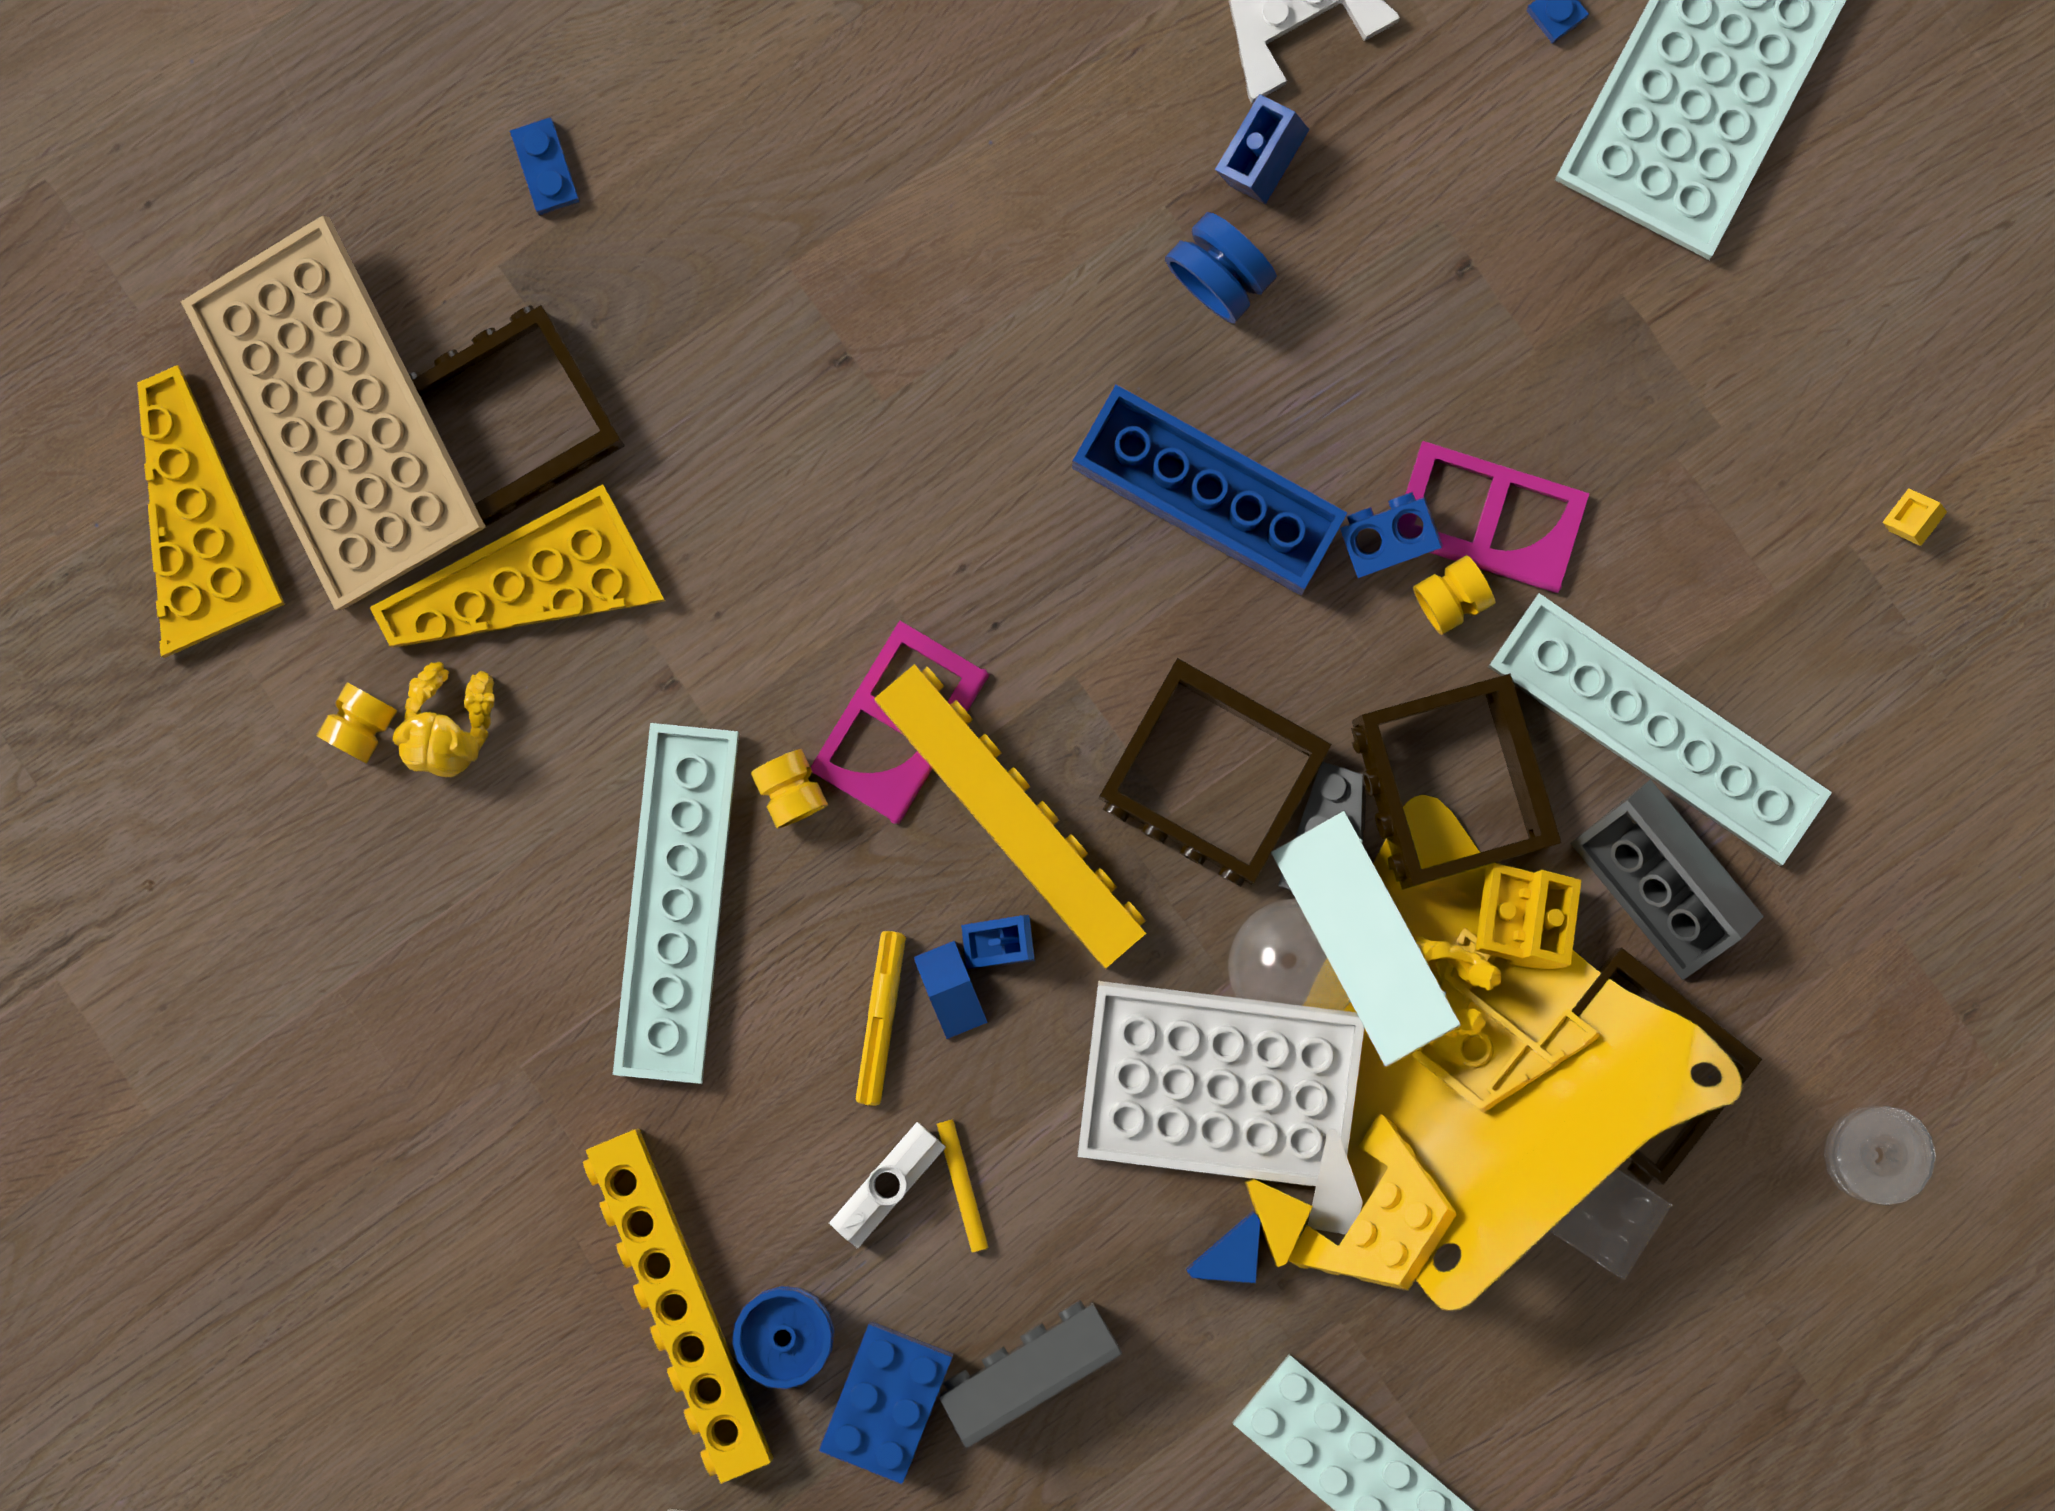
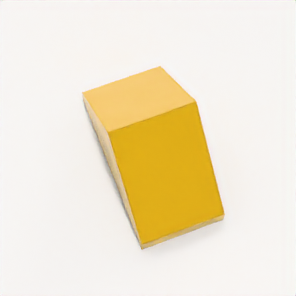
[1244,1179,1313,1267]

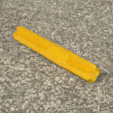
[855,931,906,1106]

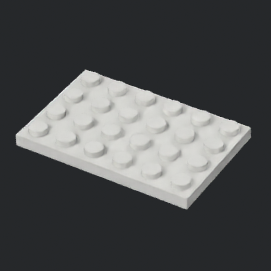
[1077,981,1364,1186]

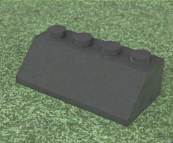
[1570,779,1764,980]
[939,1300,1122,1448]

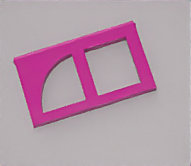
[1398,441,1590,594]
[811,621,990,825]

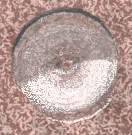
[1824,1106,1936,1205]

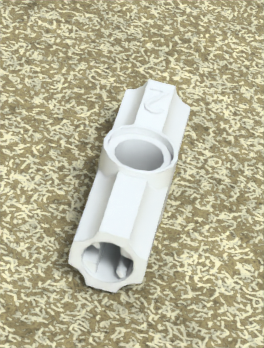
[829,1122,946,1248]

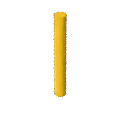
[936,1119,989,1252]

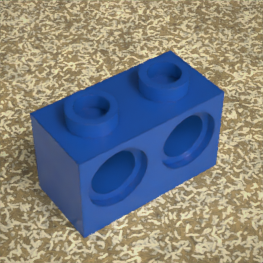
[1340,492,1443,578]

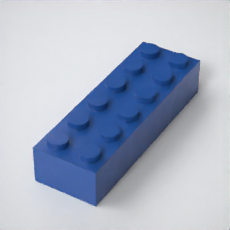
[1072,385,1347,596]

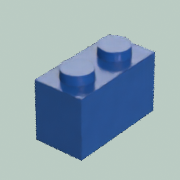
[1215,94,1310,205]

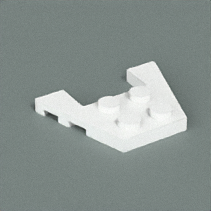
[1229,0,1399,103]

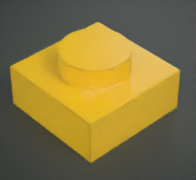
[1882,488,1947,546]

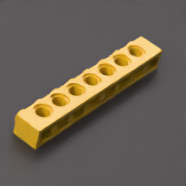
[583,1129,774,1483]

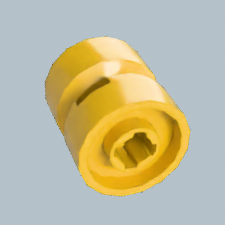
[1413,555,1496,635]
[316,682,397,764]
[751,749,828,829]

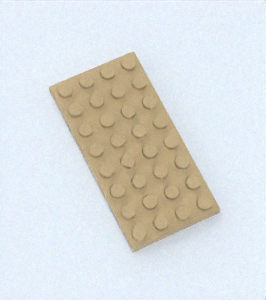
[181,216,486,610]

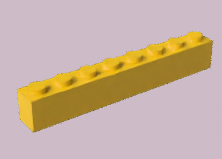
[874,664,1146,968]

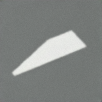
[1308,1128,1363,1234]

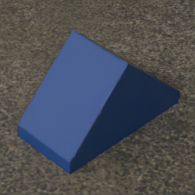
[961,915,1034,969]
[914,941,988,1039]
[1185,1211,1260,1283]

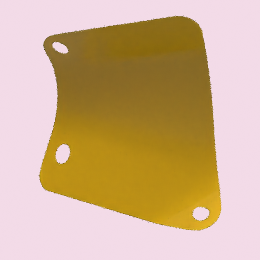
[1302,795,1742,1310]

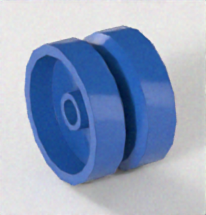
[1165,212,1277,324]
[733,1286,835,1389]

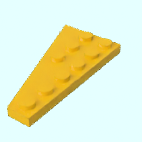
[137,365,285,658]
[369,484,665,648]

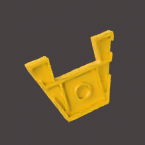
[1412,928,1600,1113]
[1288,1113,1457,1290]

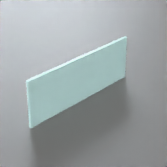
[1271,811,1461,1067]

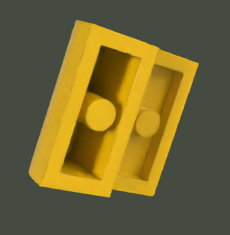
[1475,863,1582,969]

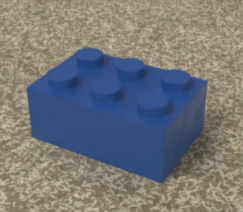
[819,1321,953,1484]

